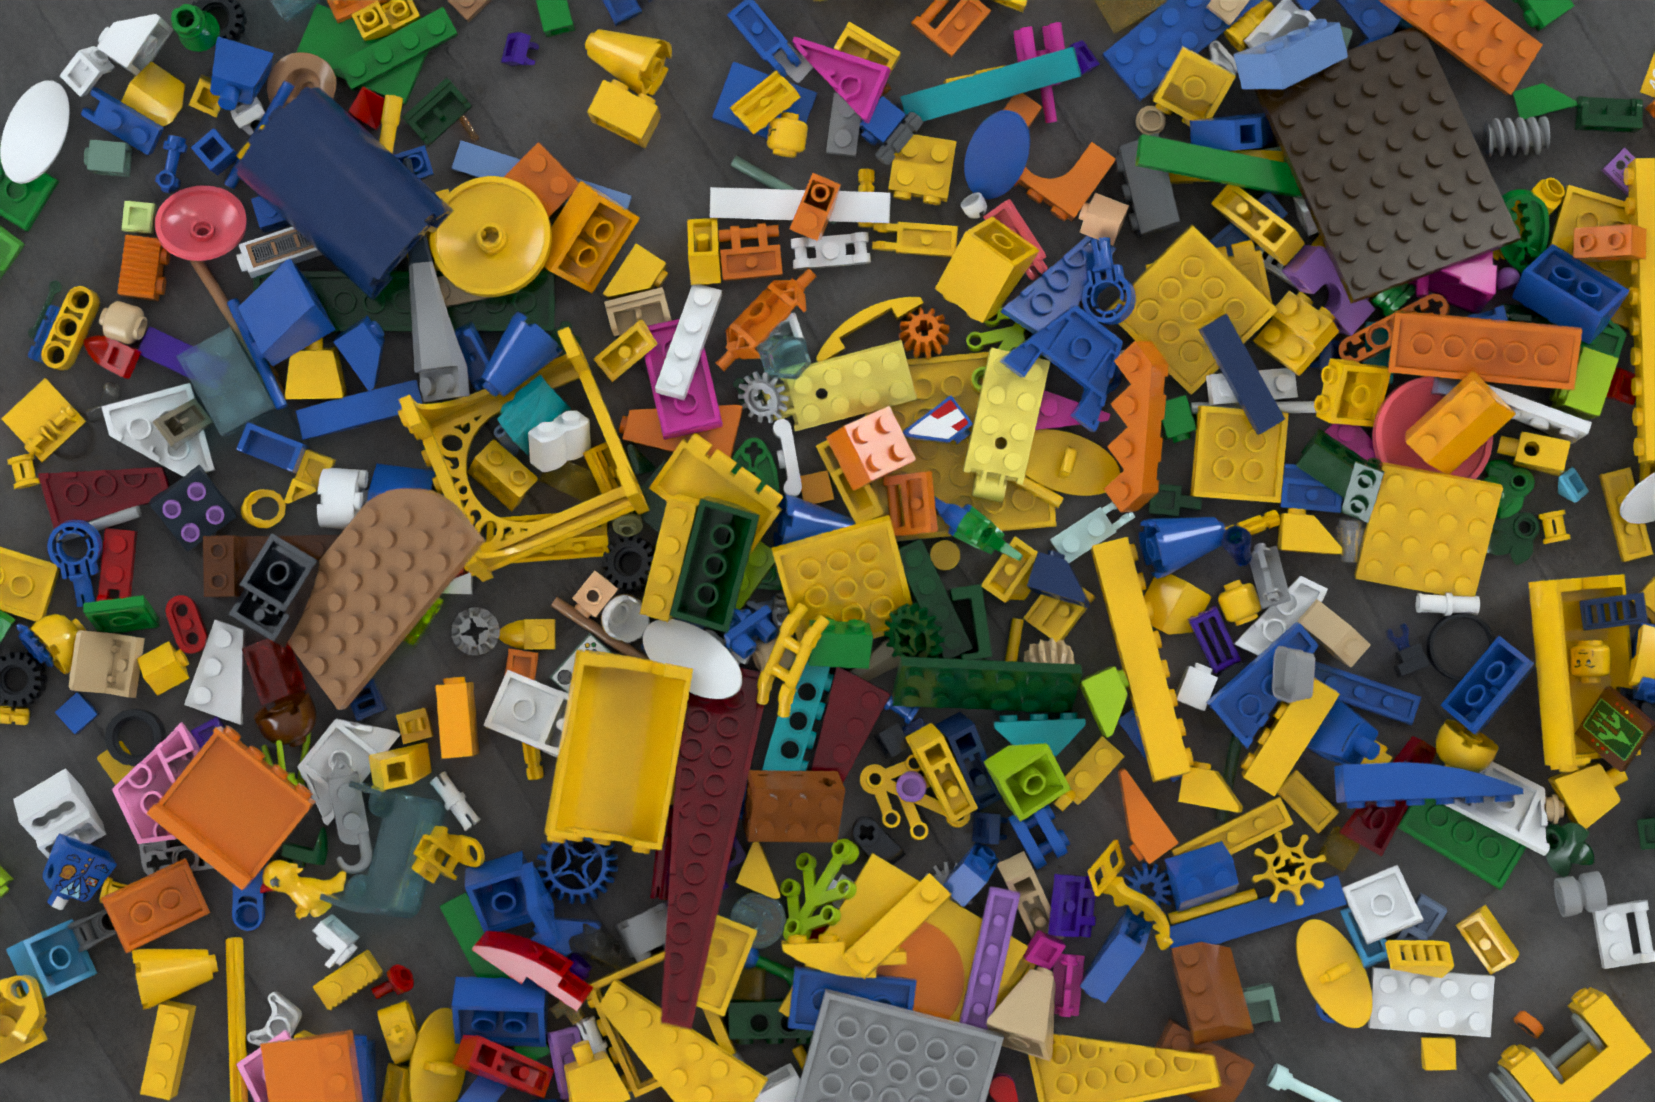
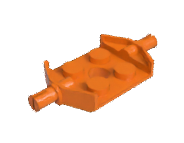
[715,268,817,372]

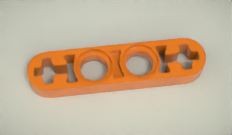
[1338,294,1450,363]

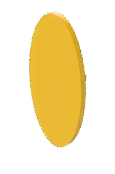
[1025,429,1120,496]
[1296,919,1373,1028]
[408,1007,466,1102]

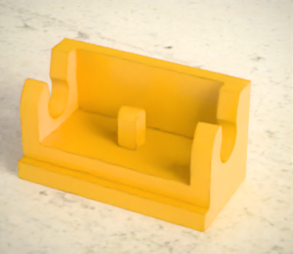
[834,22,901,74]

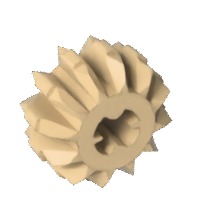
[1023,638,1075,664]

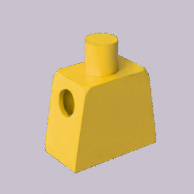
[285,337,347,399]
[1497,432,1571,476]
[1548,762,1628,829]
[564,1040,631,1102]

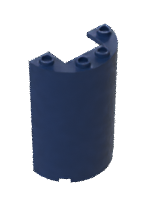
[235,86,454,300]

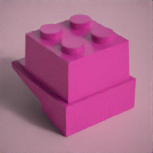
[1409,251,1497,313]

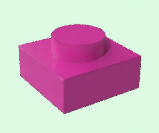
[1023,930,1066,970]

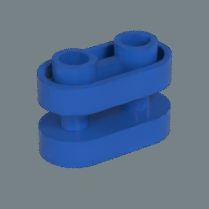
[1007,804,1071,870]

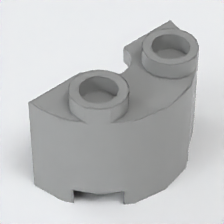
[615,900,668,962]

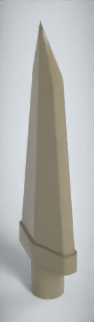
[824,639,901,703]

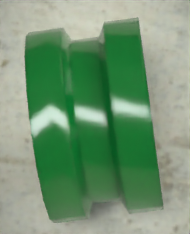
[1370,283,1417,317]

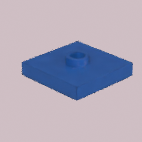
[521,862,558,947]

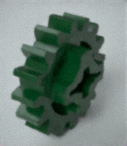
[884,603,945,658]

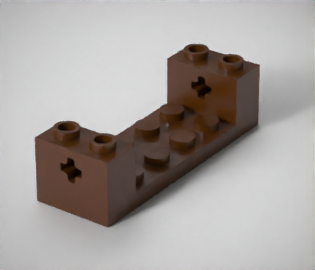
[203,535,339,598]

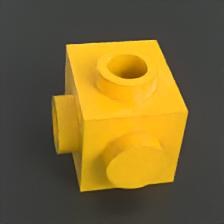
[137,641,189,696]

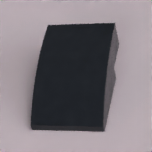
[229,533,320,648]

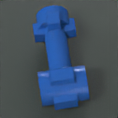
[155,135,188,194]

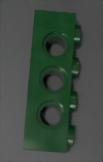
[729,998,813,1044]

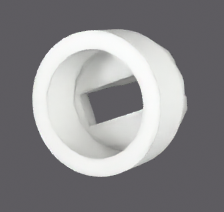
[960,192,987,219]

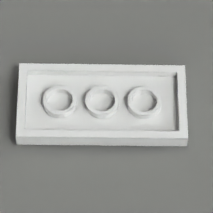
[1368,967,1495,1037]

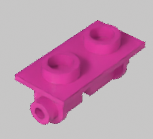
[1053,953,1085,1017]

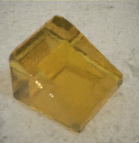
[1317,825,1360,872]

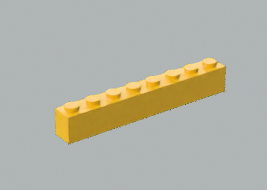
[1091,537,1194,783]

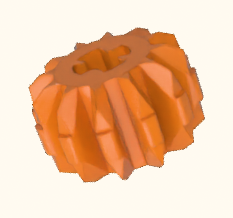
[899,307,950,360]

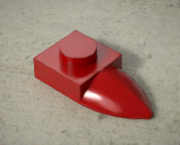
[83,336,141,379]

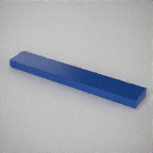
[1170,875,1347,950]

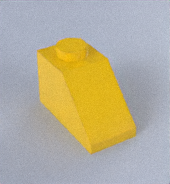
[687,218,721,285]
[603,243,669,300]
[1277,508,1342,555]
[1178,761,1243,813]

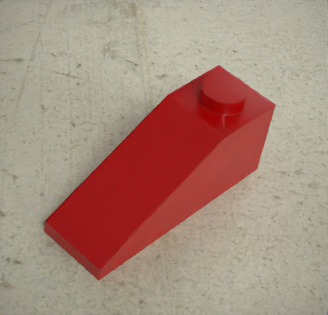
[452,1035,554,1098]

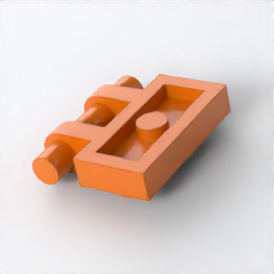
[718,223,783,281]

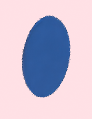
[964,110,1030,199]

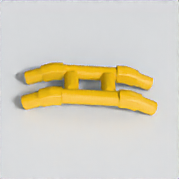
[757,603,830,718]

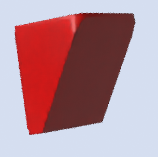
[1606,368,1636,405]

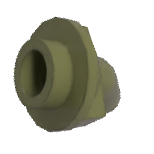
[612,511,643,537]

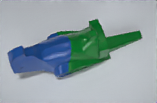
[934,496,1023,561]

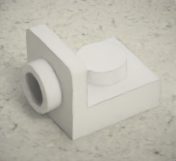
[60,46,114,97]

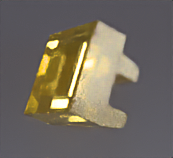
[550,1000,585,1025]

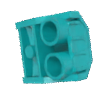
[497,374,571,456]

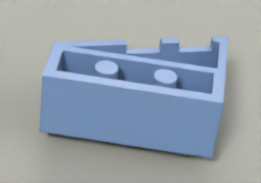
[1233,19,1348,89]

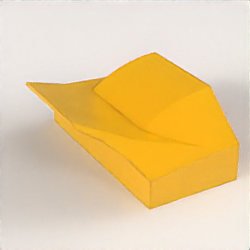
[981,536,1038,603]

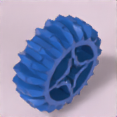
[537,837,618,904]

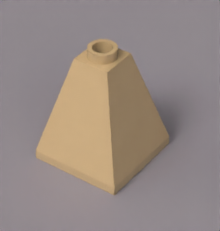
[986,967,1056,1061]

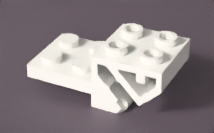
[484,670,568,757]

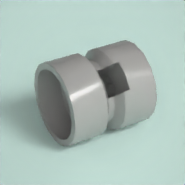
[1554,871,1607,917]

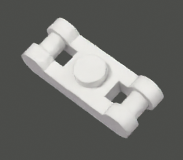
[791,232,871,270]
[773,419,802,497]

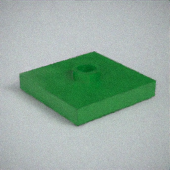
[83,595,159,633]

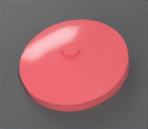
[1372,376,1493,479]

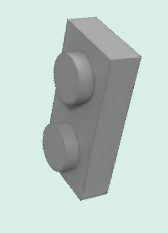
[826,93,861,158]

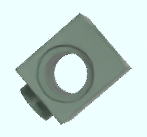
[84,140,133,177]

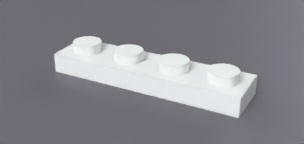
[655,284,722,401]

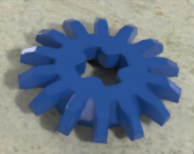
[16,624,54,668]
[1123,862,1173,916]

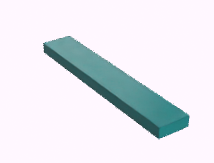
[900,47,1082,121]

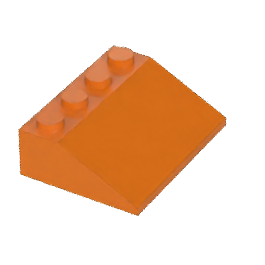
[260,1030,363,1102]

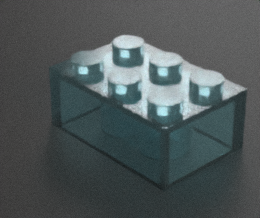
[176,327,276,438]

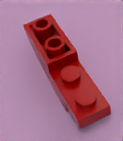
[472,931,593,1011]

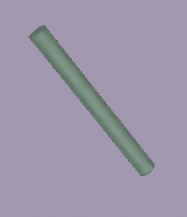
[731,155,837,225]

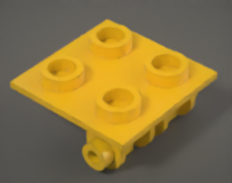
[1,378,86,463]

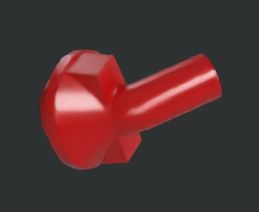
[371,964,414,999]

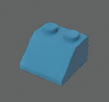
[6,919,97,999]

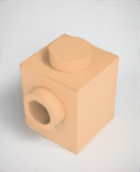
[1078,193,1129,245]
[572,570,620,618]

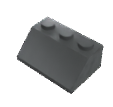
[1114,133,1180,238]

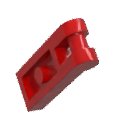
[96,528,138,601]

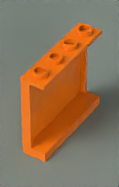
[146,726,316,890]

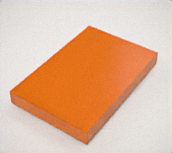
[101,858,210,953]

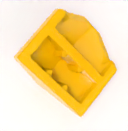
[121,61,185,127]
[1144,574,1212,635]

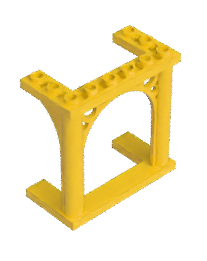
[398,327,650,582]

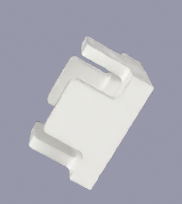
[1244,0,1317,48]

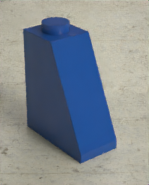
[1080,908,1152,1003]

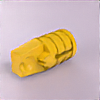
[1224,0,1274,52]

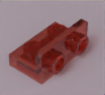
[242,638,306,705]

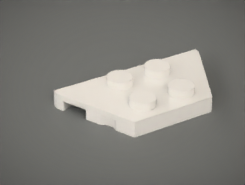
[297,718,401,826]
[1444,761,1550,856]

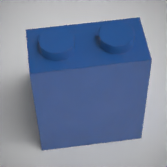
[238,258,336,366]

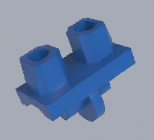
[724,605,778,660]

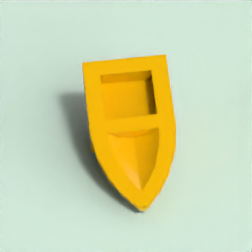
[499,619,556,649]

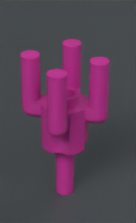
[1013,22,1065,123]

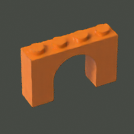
[1003,93,1116,221]

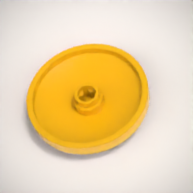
[430,176,552,297]

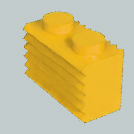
[313,949,383,1010]

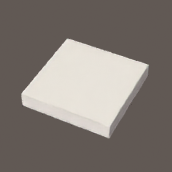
[1342,865,1423,945]

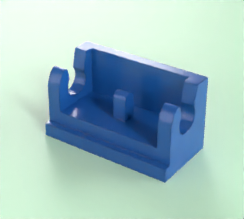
[454,321,491,391]

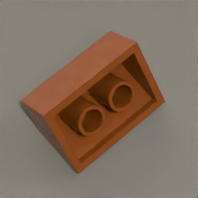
[1171,942,1254,1045]
[1155,1019,1255,1102]

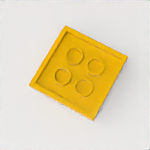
[1190,406,1289,503]

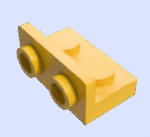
[467,440,538,511]

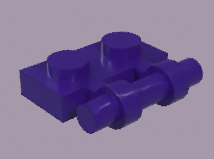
[1048,874,1098,937]

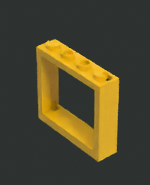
[587,949,736,1098]

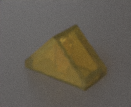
[539,461,601,502]

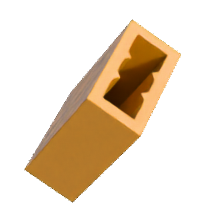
[436,677,479,759]

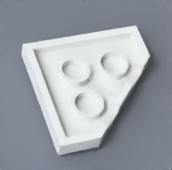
[101,383,215,477]

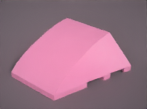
[112,722,201,844]

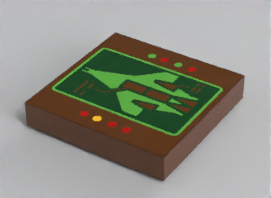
[1575,686,1655,772]

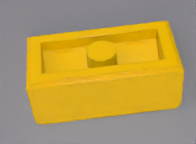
[593,319,658,382]
[1456,905,1519,975]

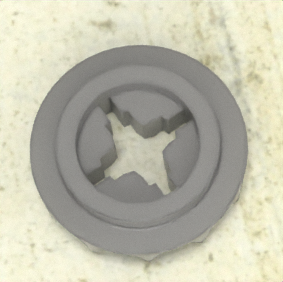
[451,607,500,655]

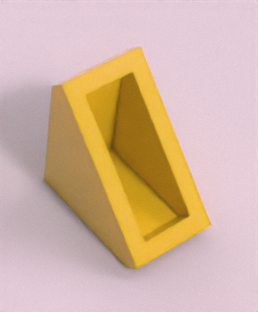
[736,842,781,899]

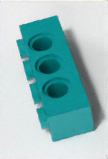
[762,657,834,771]

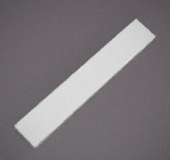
[710,187,891,223]

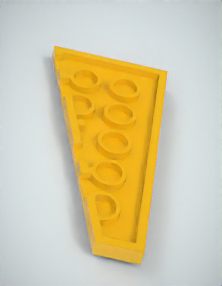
[599,979,769,1102]

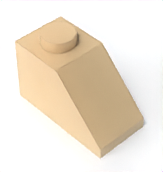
[1297,599,1371,668]

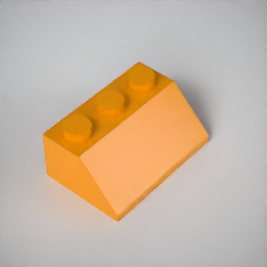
[544,181,640,293]
[1405,371,1516,475]

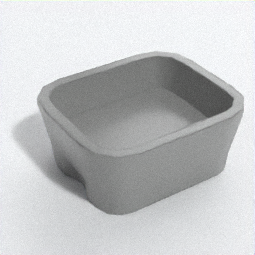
[1272,646,1315,703]

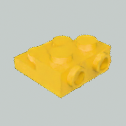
[1153,46,1236,127]
[888,134,957,205]
[1253,290,1339,376]
[1314,358,1391,427]

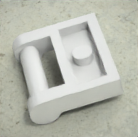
[1592,900,1655,969]

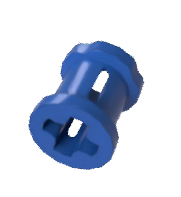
[883,695,920,725]

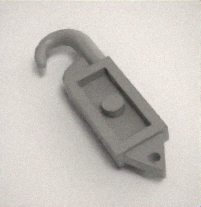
[327,757,372,874]

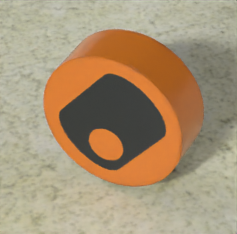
[1513,1011,1544,1039]

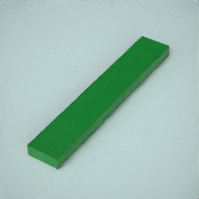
[1135,134,1303,199]
[439,892,550,1061]

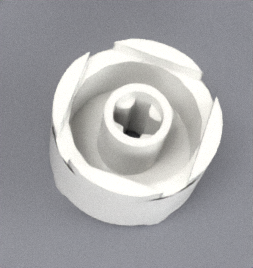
[317,468,368,529]

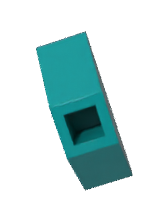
[993,712,1086,756]

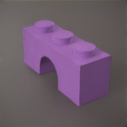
[1282,245,1375,336]

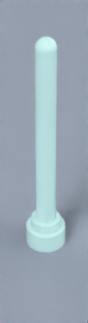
[1267,1063,1342,1102]

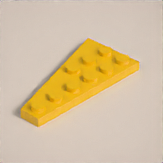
[1028,1033,1221,1102]

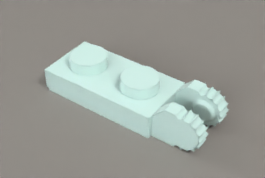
[1050,501,1135,563]

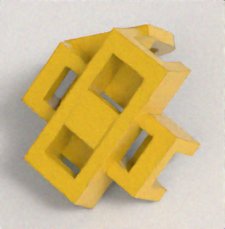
[411,826,485,884]

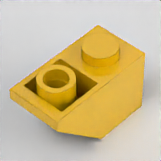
[368,742,432,790]

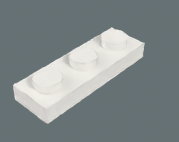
[1206,368,1298,406]

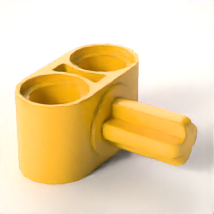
[377,1000,419,1065]

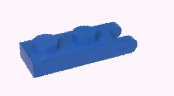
[81,87,164,155]

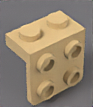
[69,630,145,698]

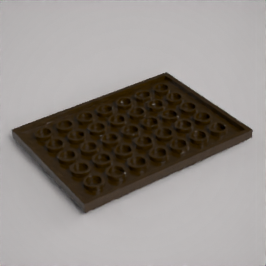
[1254,27,1521,304]

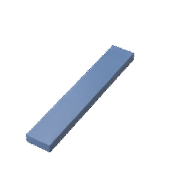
[451,140,632,209]

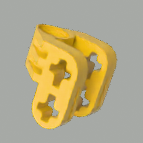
[0,975,47,1044]

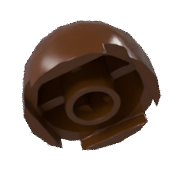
[253,692,317,747]

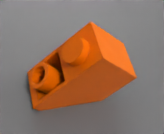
[789,173,841,241]

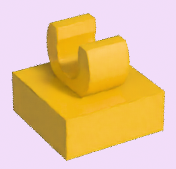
[396,707,434,744]

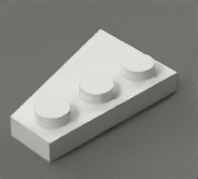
[1233,576,1328,656]
[184,620,245,725]

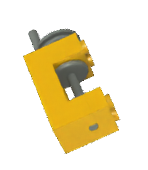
[1488,987,1652,1102]

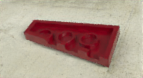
[38,467,170,529]
[811,667,891,783]
[1339,736,1437,856]

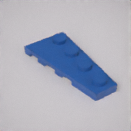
[1001,236,1116,334]

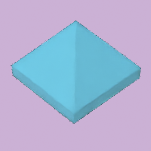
[1557,467,1589,503]

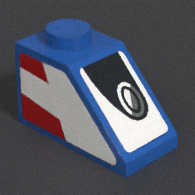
[903,395,973,444]

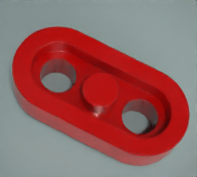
[165,595,208,654]

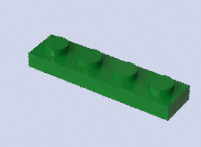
[337,7,458,91]

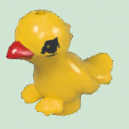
[260,860,347,920]

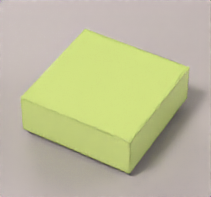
[121,201,157,235]

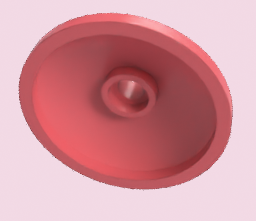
[155,185,247,261]

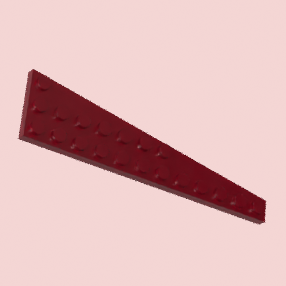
[661,668,764,1031]

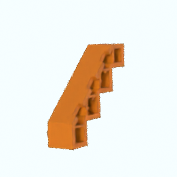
[1104,341,1169,513]

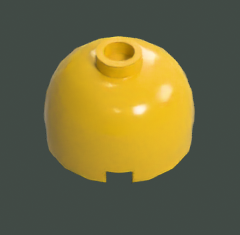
[29,614,86,675]
[1436,719,1499,773]

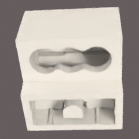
[13,768,106,858]

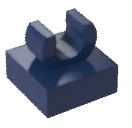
[1309,340,1342,370]
[972,811,1008,845]

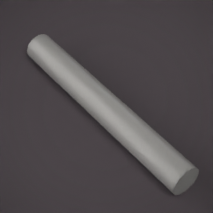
[56,505,142,542]

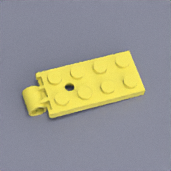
[762,340,917,432]
[963,348,1050,503]

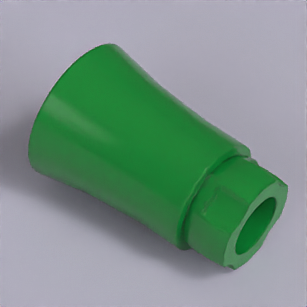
[171,4,220,52]

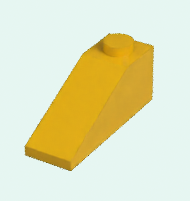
[1211,184,1305,266]
[905,723,978,823]

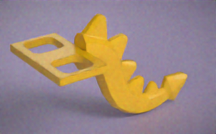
[1087,840,1173,950]

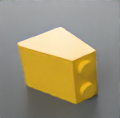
[935,216,1040,323]

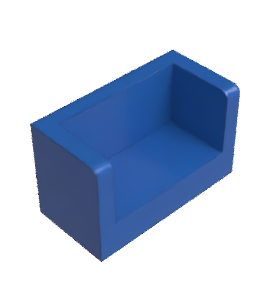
[236,422,310,474]

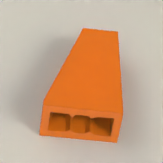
[619,405,743,458]

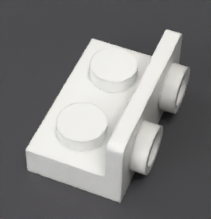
[313,914,360,968]

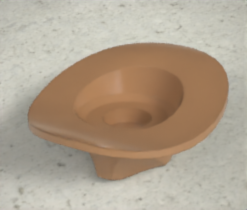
[267,52,336,108]

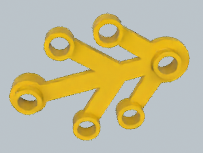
[860,754,970,840]

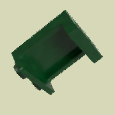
[949,584,992,660]

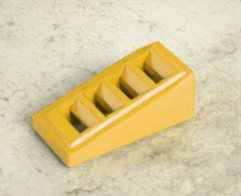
[1385,940,1454,978]

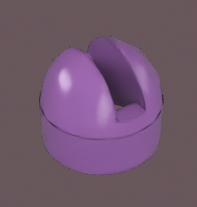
[1496,267,1520,291]

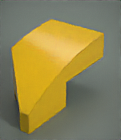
[284,449,336,504]

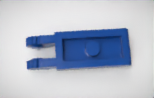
[727,0,801,77]

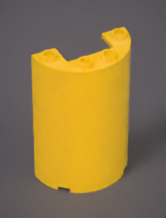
[1528,574,1641,772]
[544,649,693,854]

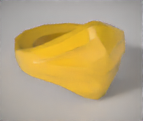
[241,489,286,529]

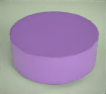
[896,771,927,802]

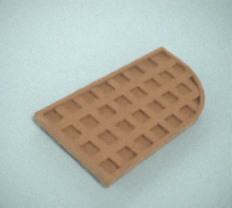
[288,488,485,710]

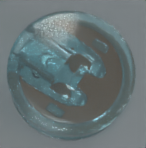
[730,891,786,949]

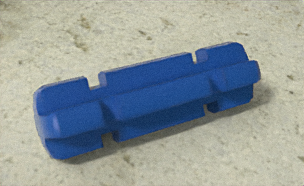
[28,305,61,363]

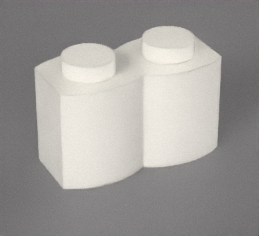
[528,410,591,472]

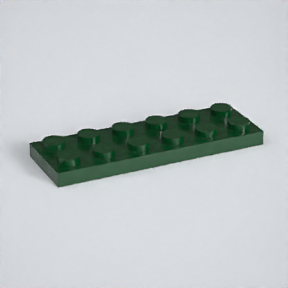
[892,657,1083,713]

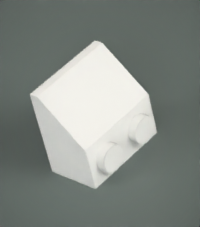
[97,14,174,76]

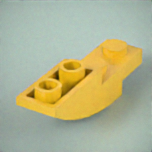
[781,933,907,978]

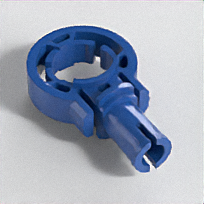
[1082,237,1136,325]
[47,519,102,607]

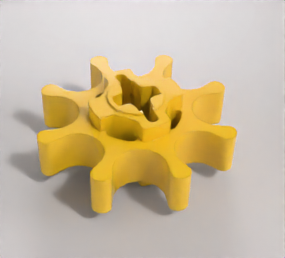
[1251,832,1326,906]

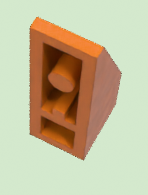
[1118,768,1178,864]

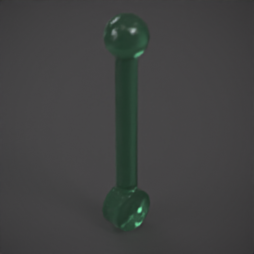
[28,281,62,339]

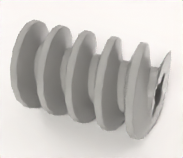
[1483,116,1550,157]

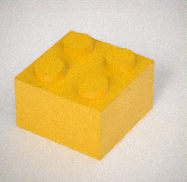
[587,79,661,149]

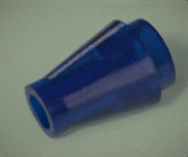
[1221,526,1252,566]

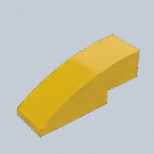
[815,440,884,524]

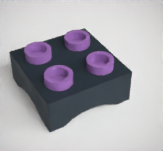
[150,465,237,552]

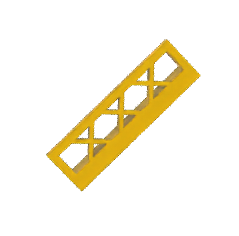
[486,513,610,563]

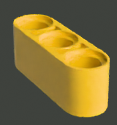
[41,286,100,371]

